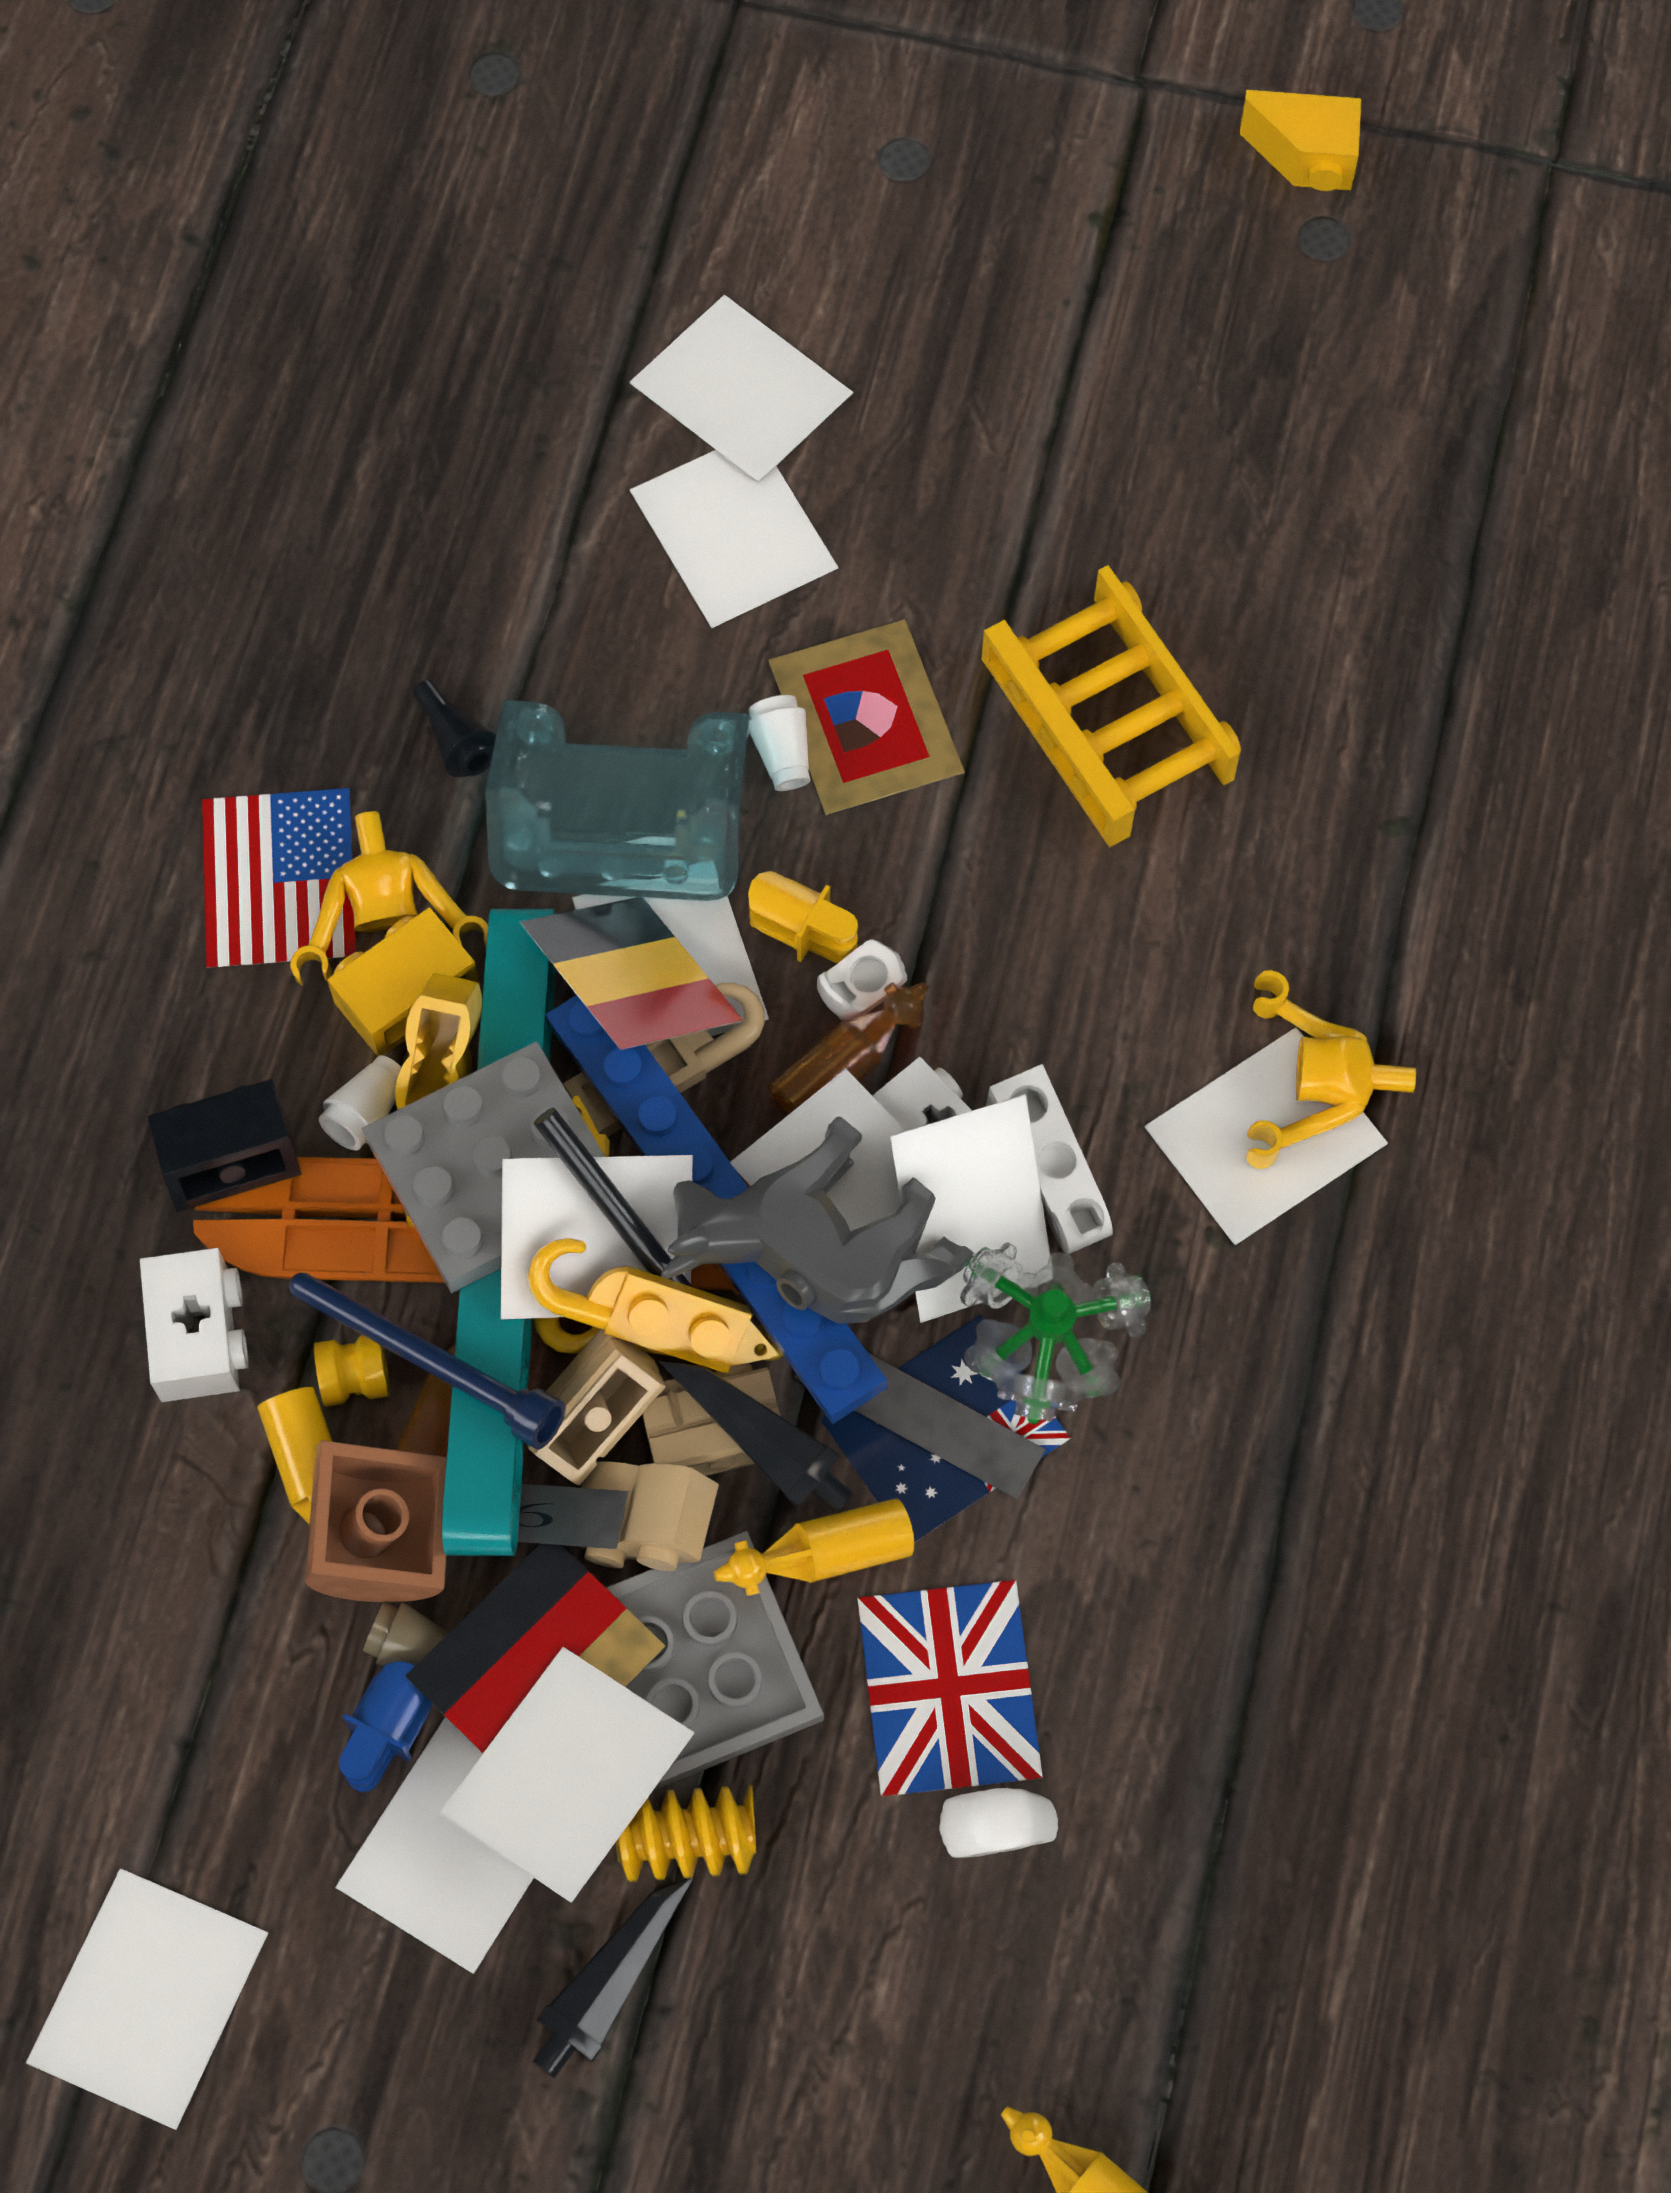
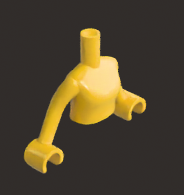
[290,811,488,986]
[1246,970,1416,1169]

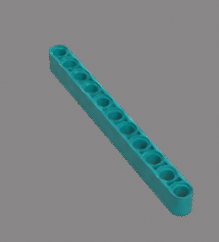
[442,909,556,1556]

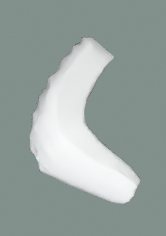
[817,939,907,1020]
[939,1788,1058,1858]

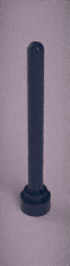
[289,1273,566,1449]

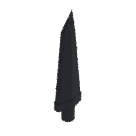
[658,1361,853,1513]
[532,1875,695,2079]

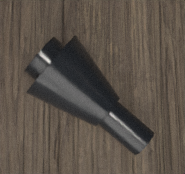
[413,680,499,777]

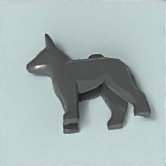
[661,1116,974,1324]

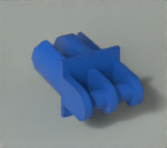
[339,1661,433,1792]

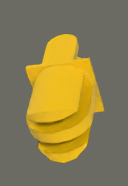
[748,871,858,963]

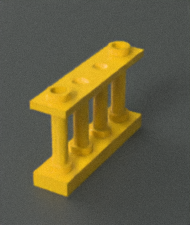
[981,565,1241,848]

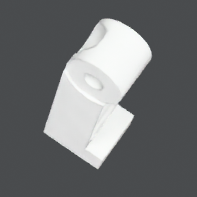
[985,1064,1113,1255]

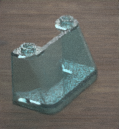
[485,700,750,901]

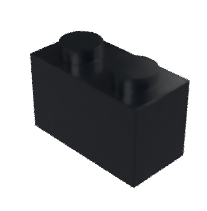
[148,1079,302,1212]

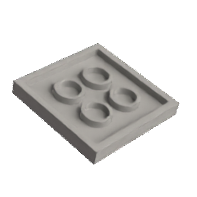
[362,1041,605,1293]
[606,1531,824,1791]

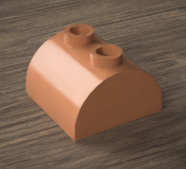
[305,1440,447,1602]

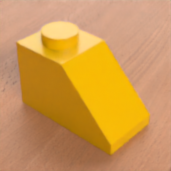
[1240,90,1361,191]

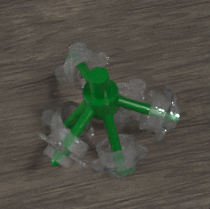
[960,1242,1151,1424]

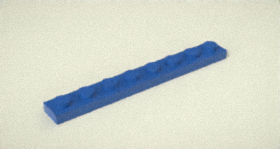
[545,995,888,1424]

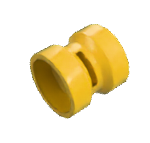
[314,1335,390,1407]

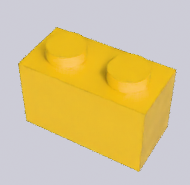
[327,907,480,1056]

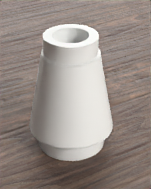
[746,695,811,791]
[319,1055,401,1150]

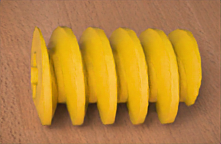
[616,1785,756,1882]

